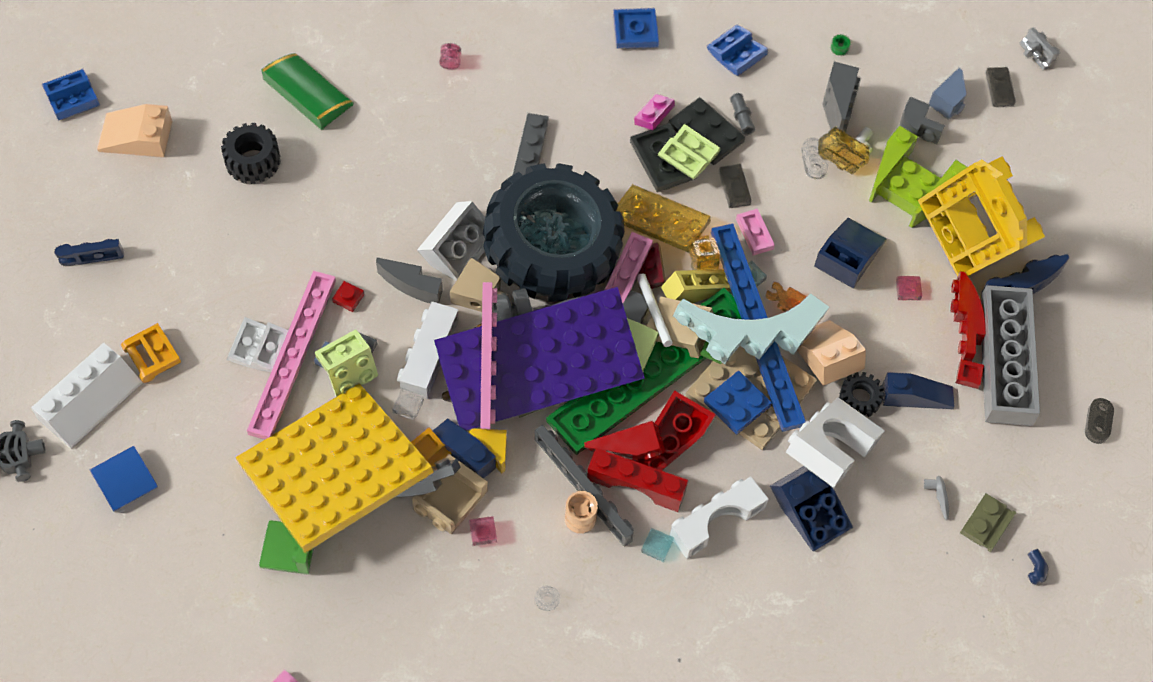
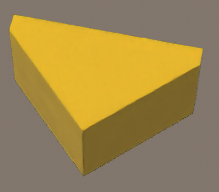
[469,428,507,474]

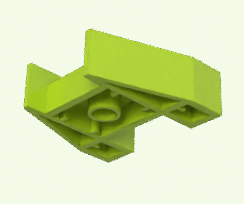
[869,126,967,228]

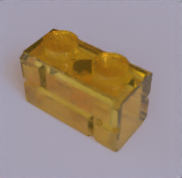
[818,126,869,174]

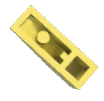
[661,269,731,303]

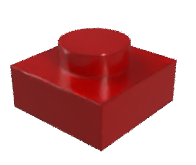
[332,281,365,312]
[955,359,984,389]

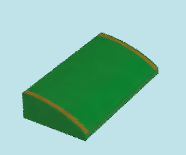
[261,53,354,130]

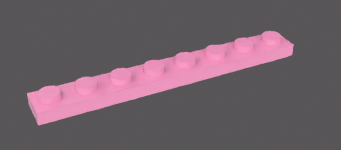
[247,271,336,440]

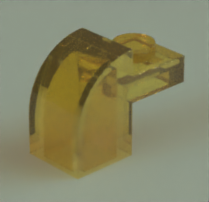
[686,235,720,271]

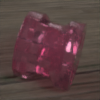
[439,43,462,70]

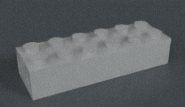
[980,285,1040,426]

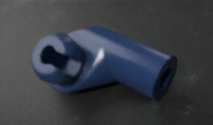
[1027,549,1048,585]

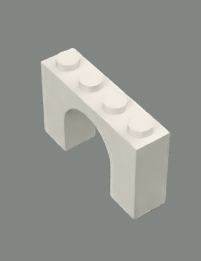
[786,397,885,488]

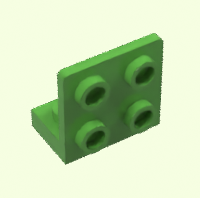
[259,520,314,574]

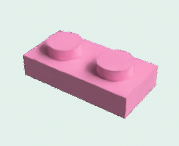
[736,209,775,256]

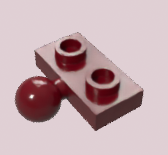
[639,242,666,289]

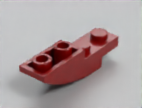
[950,271,986,362]

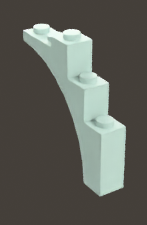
[673,293,829,364]

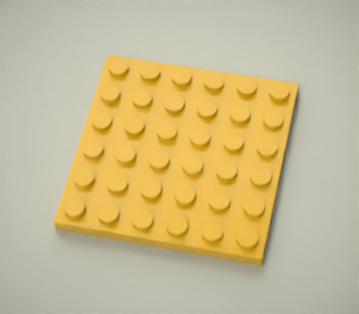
[235,383,434,553]

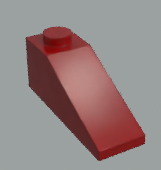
[584,421,665,461]

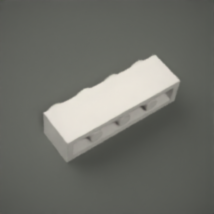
[397,302,459,399]

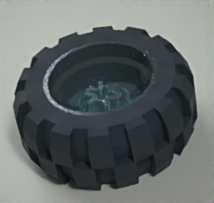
[482,163,625,302]

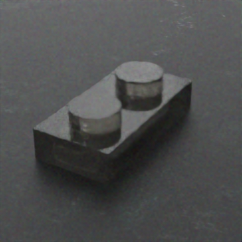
[985,67,1016,107]
[719,164,752,208]

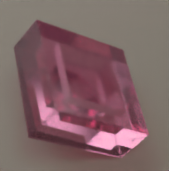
[896,276,922,301]
[469,516,497,546]

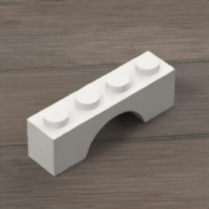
[670,476,768,559]

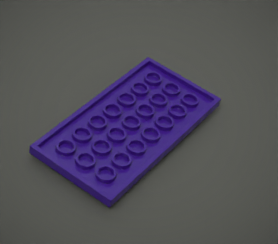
[434,287,645,431]

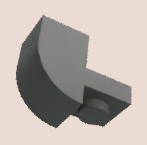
[900,97,945,144]

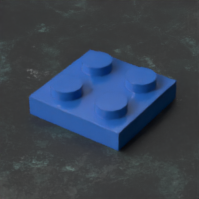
[613,8,659,48]
[704,370,772,435]

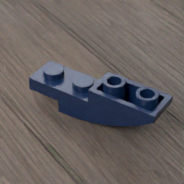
[982,254,1070,294]

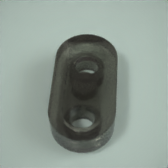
[1085,398,1114,444]

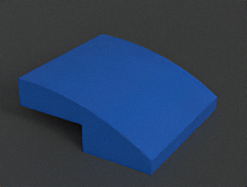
[707,24,768,76]
[42,69,100,121]
[90,446,158,512]

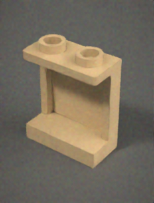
[645,297,714,359]
[412,454,488,534]

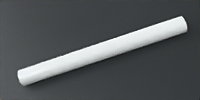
[637,274,673,347]

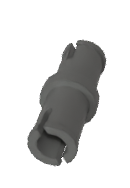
[730,93,755,135]

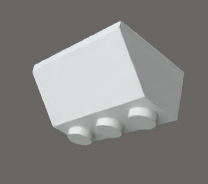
[417,201,485,281]

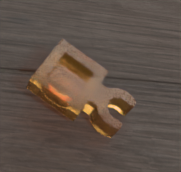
[765,281,807,312]

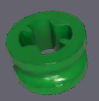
[830,34,851,56]

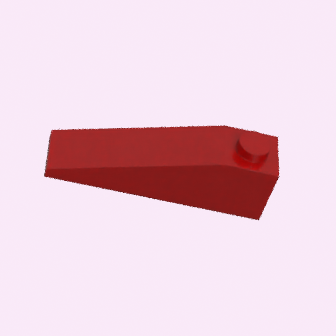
[632,390,716,471]

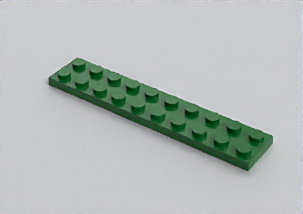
[546,288,741,455]

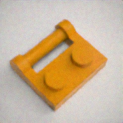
[121,323,181,383]

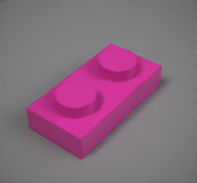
[634,94,675,130]

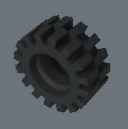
[839,372,884,417]

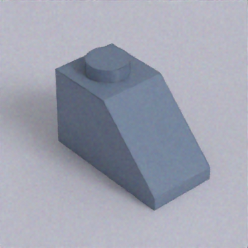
[929,68,967,120]

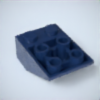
[814,217,887,289]
[770,466,853,551]

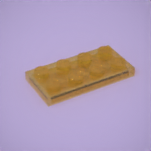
[617,184,711,253]

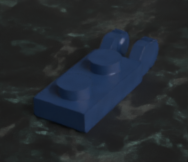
[54,239,124,266]

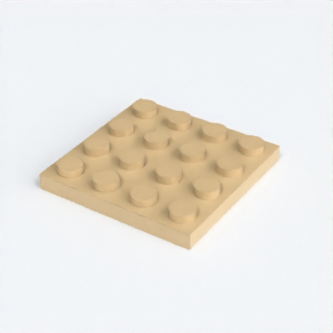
[686,346,817,450]

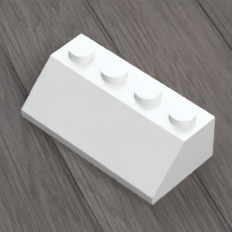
[31,343,142,448]

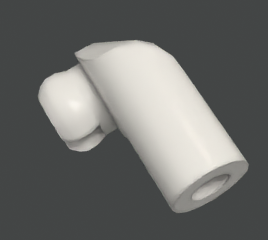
[854,127,873,156]

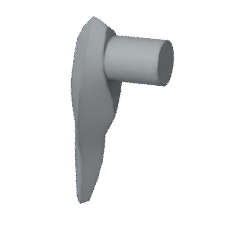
[924,476,949,520]

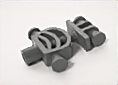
[0,420,45,482]

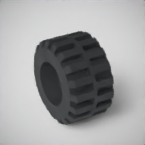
[221,123,281,184]

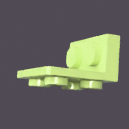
[314,329,378,397]

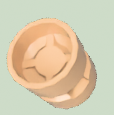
[565,491,598,533]

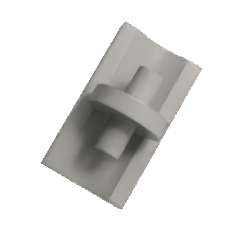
[1019,27,1060,70]

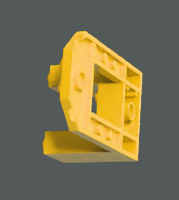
[918,156,1045,277]

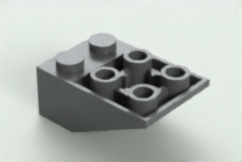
[822,61,861,144]

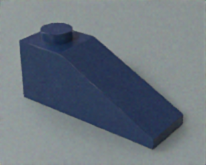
[882,372,954,410]
[433,418,496,479]

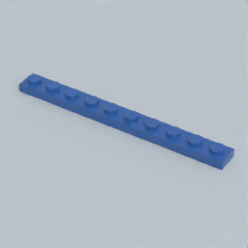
[711,223,806,432]

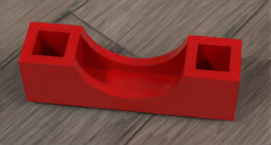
[587,448,688,512]

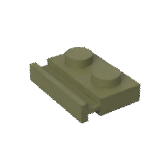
[960,493,1016,553]

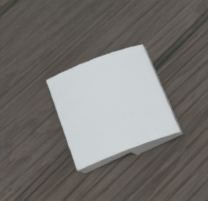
[227,317,288,372]

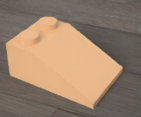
[97,104,172,157]
[797,320,866,386]

